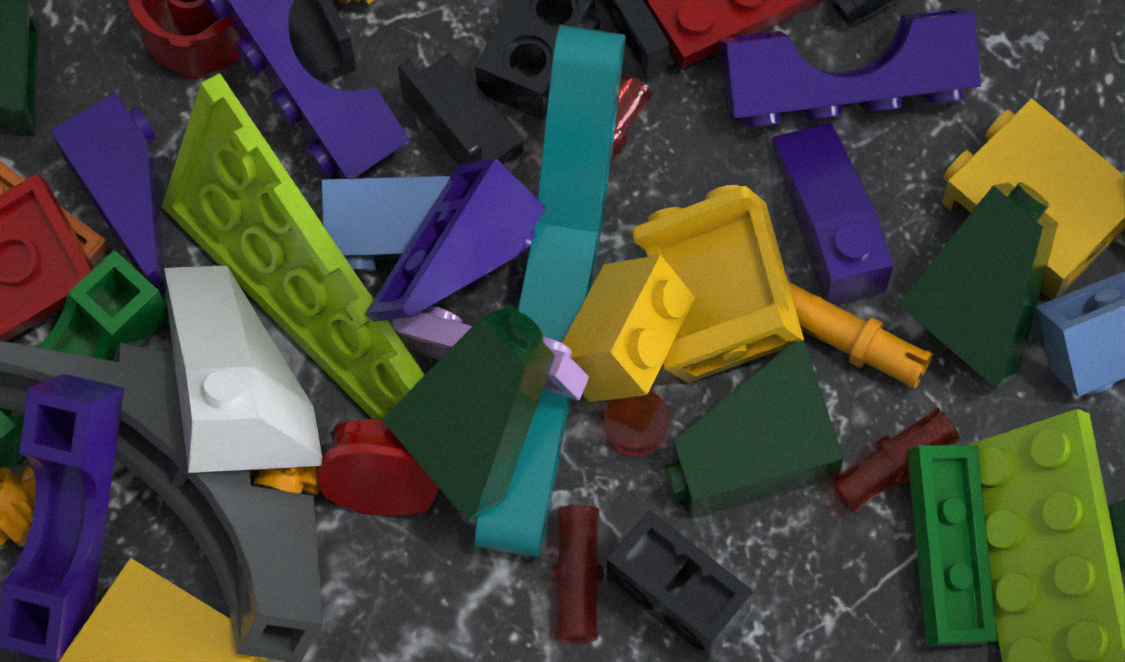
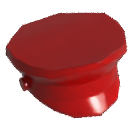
[315,419,440,516]

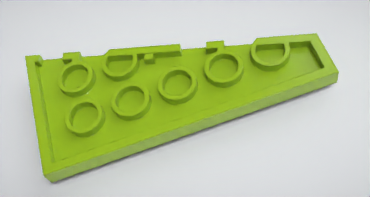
[162,73,425,420]

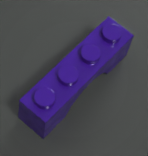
[203,0,410,179]
[719,7,981,126]
[0,374,124,662]

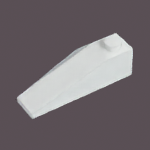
[163,266,322,473]

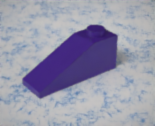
[50,93,165,295]
[772,122,893,306]
[365,158,546,322]

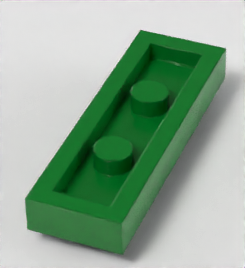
[907,445,998,646]

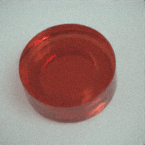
[605,390,669,456]

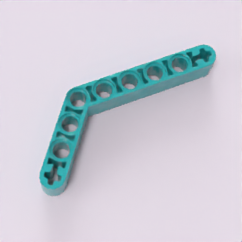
[475,25,625,558]

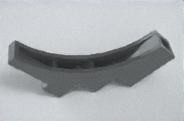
[0,341,323,662]

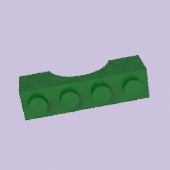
[0,250,169,469]

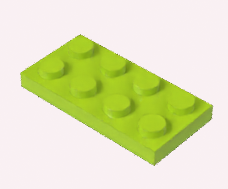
[969,409,1125,662]

